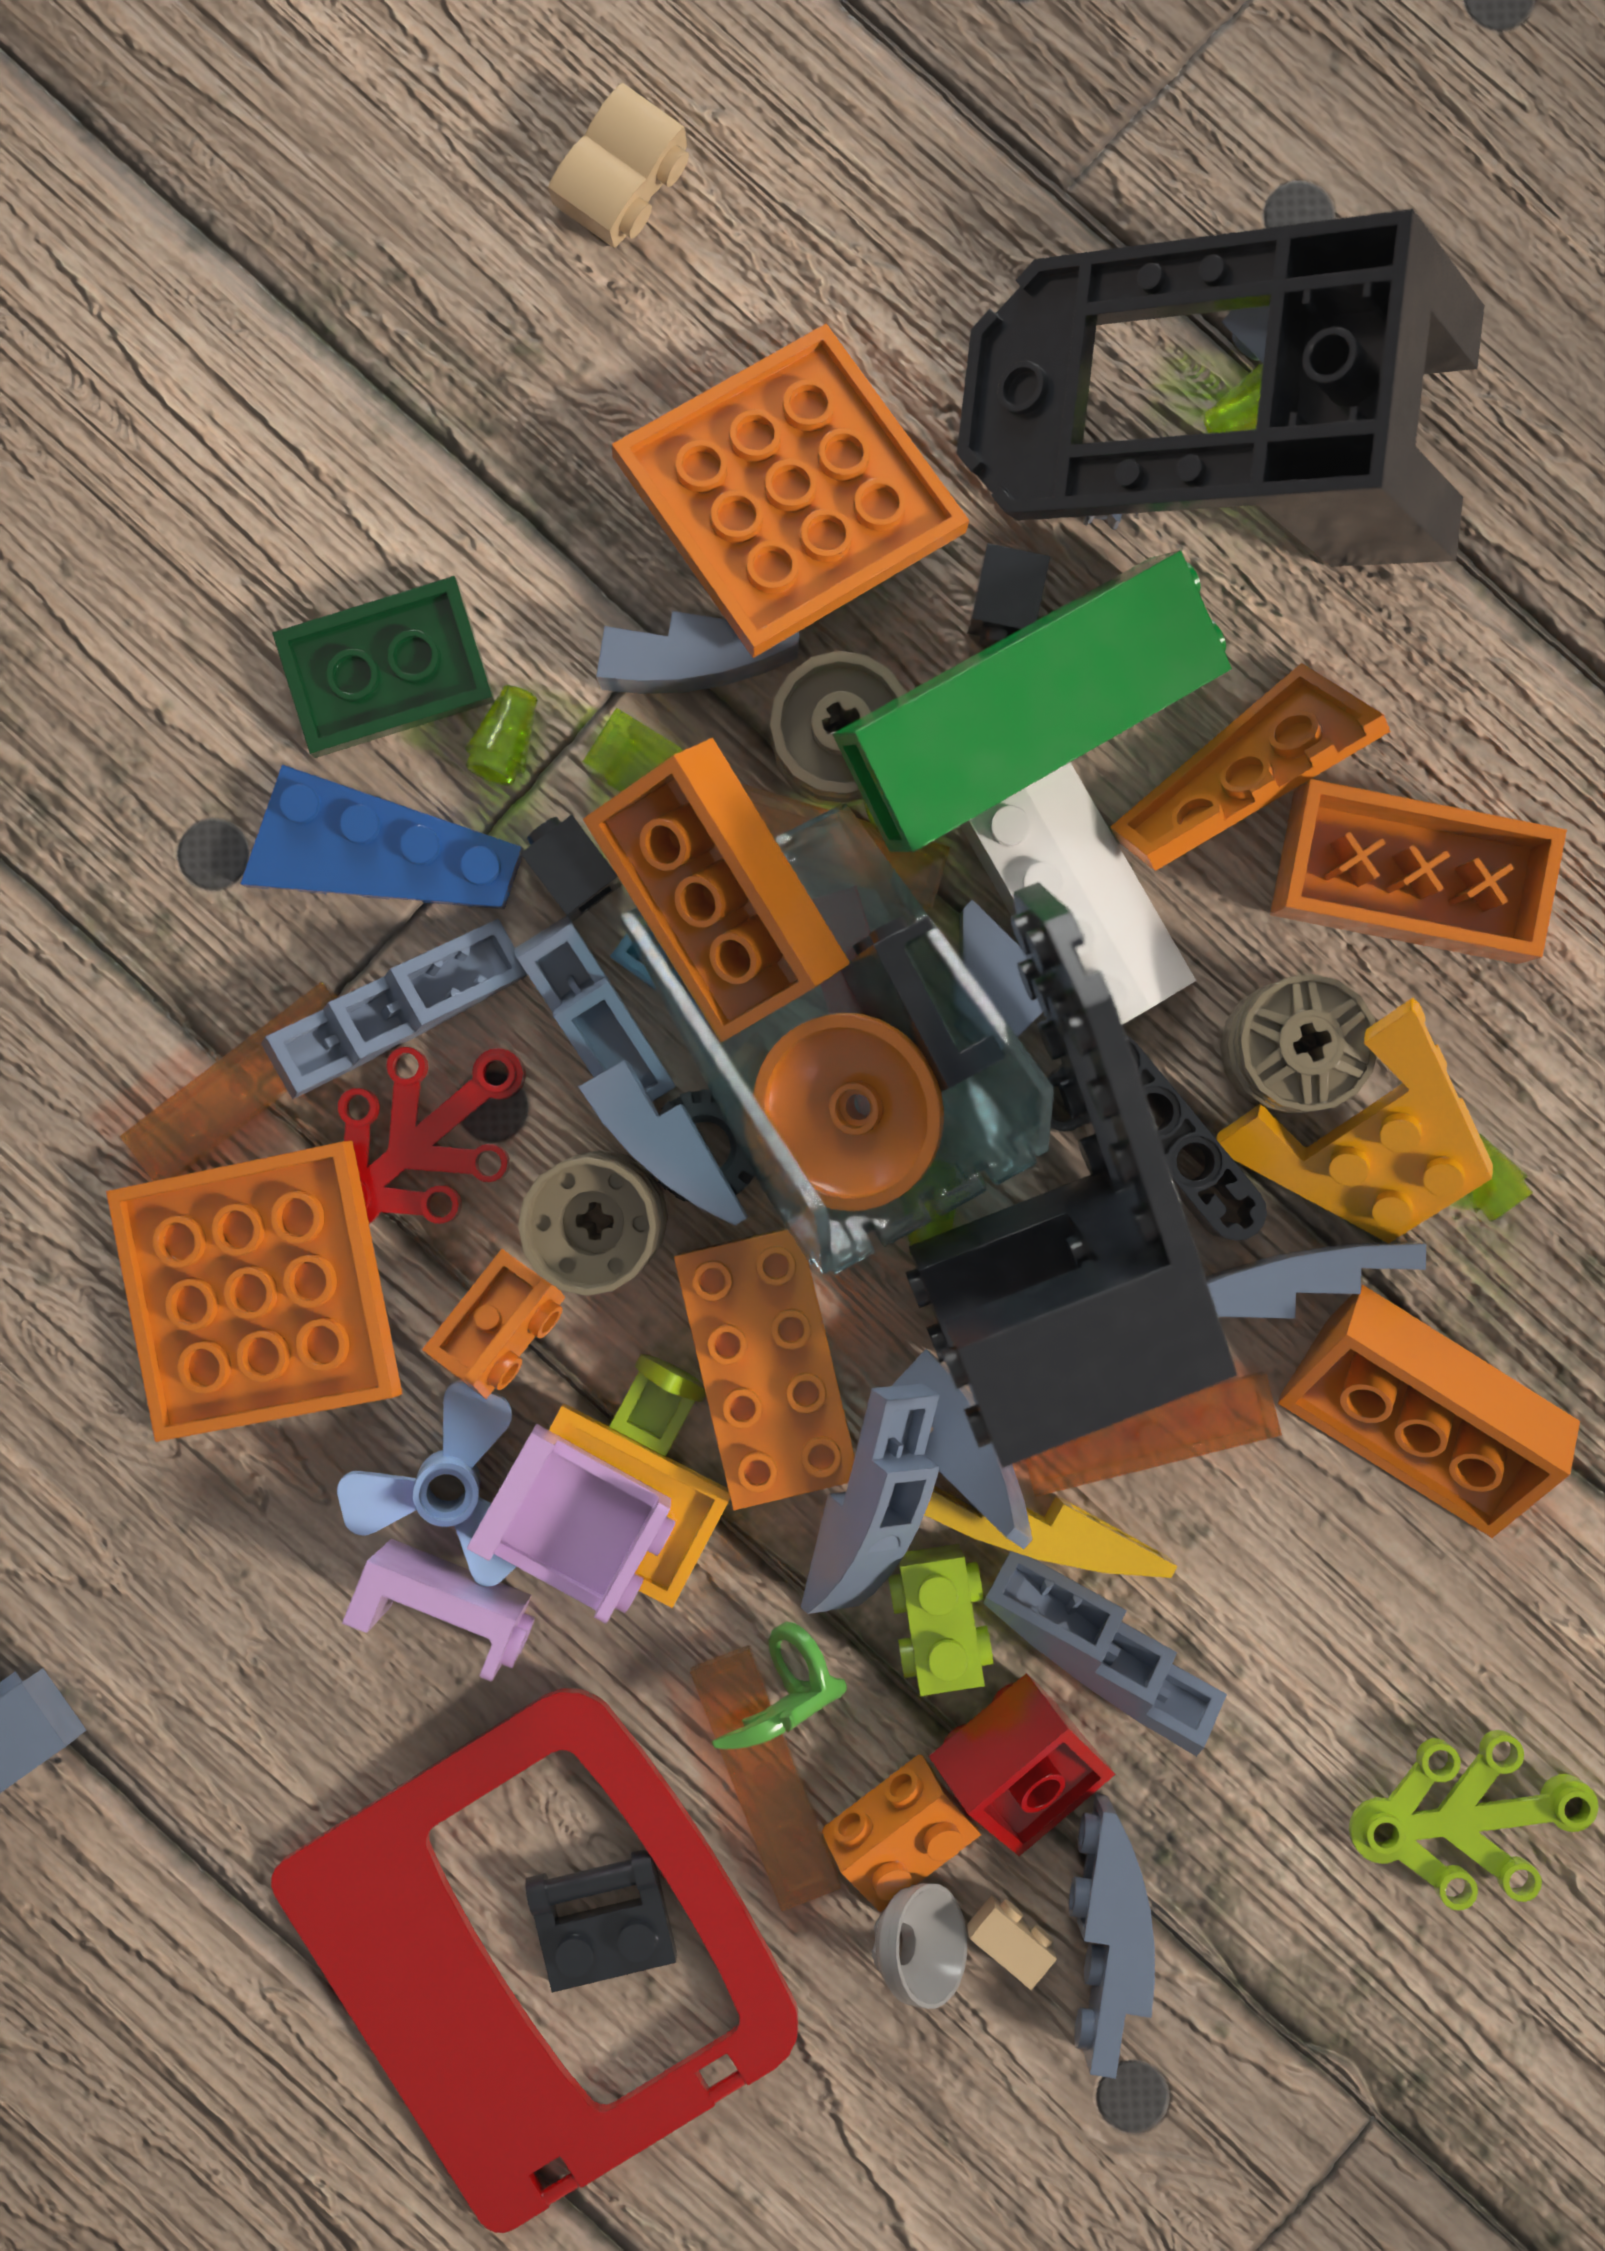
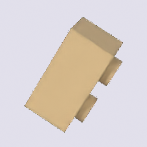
[967,1895,1057,1990]

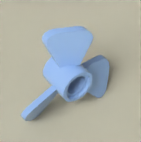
[337,1380,516,1587]

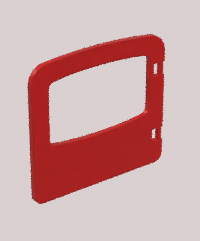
[271,1688,799,2233]

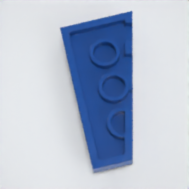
[241,765,524,909]

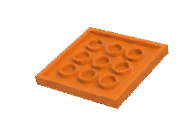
[612,323,969,658]
[106,1141,402,1442]

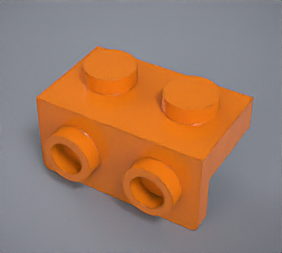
[422,1249,565,1399]
[822,1755,981,1912]

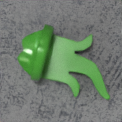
[711,1621,847,1749]

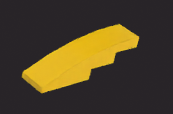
[924,1485,1178,1578]

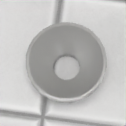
[872,1883,967,2009]

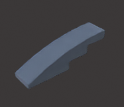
[261,919,528,1100]
[1206,1241,1426,1319]
[983,1551,1227,1757]

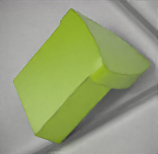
[609,1354,706,1457]

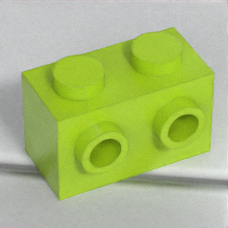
[888,1544,993,1696]

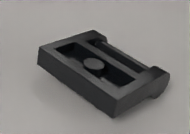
[525,1849,677,1993]

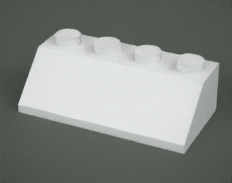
[960,762,1196,1024]

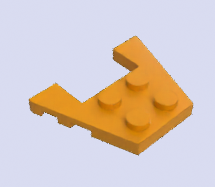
[1216,997,1493,1243]

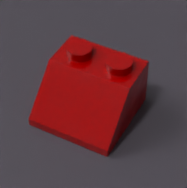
[929,1673,1116,1857]

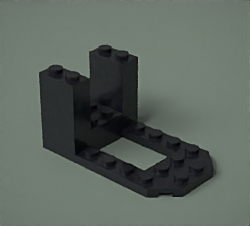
[957,208,1485,567]
[905,882,1238,1468]

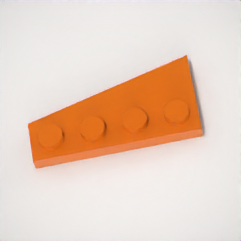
[1110,663,1391,871]

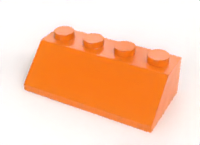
[583,738,850,1042]
[1278,1284,1580,1538]

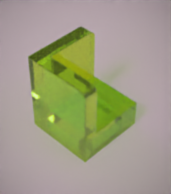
[582,707,683,793]

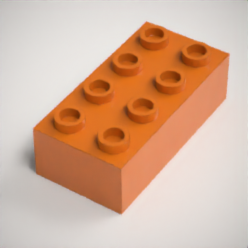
[1270,779,1567,964]
[674,1224,855,1511]

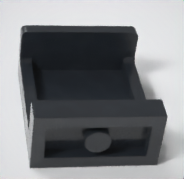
[841,915,1005,1092]

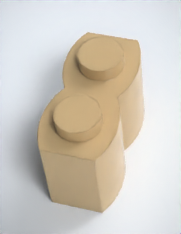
[548,83,689,248]

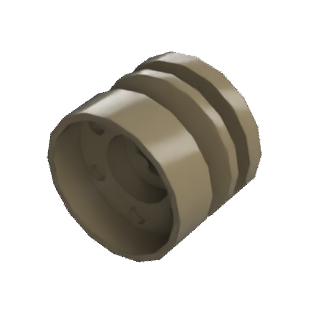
[1220,974,1377,1114]
[518,1150,668,1296]

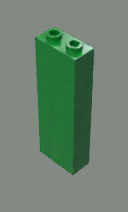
[832,550,1232,852]

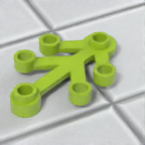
[1349,1730,1599,1910]

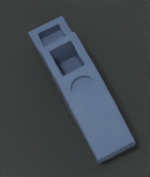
[801,1384,940,1614]
[1069,1794,1155,2079]

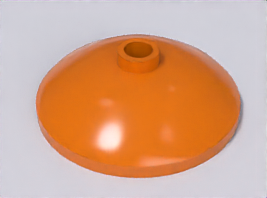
[752,1013,944,1211]

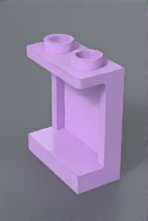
[466,1424,676,1624]
[342,1538,535,1682]

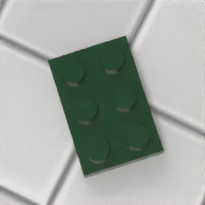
[272,575,496,758]

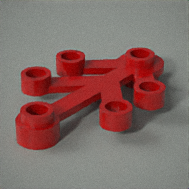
[338,1047,526,1224]

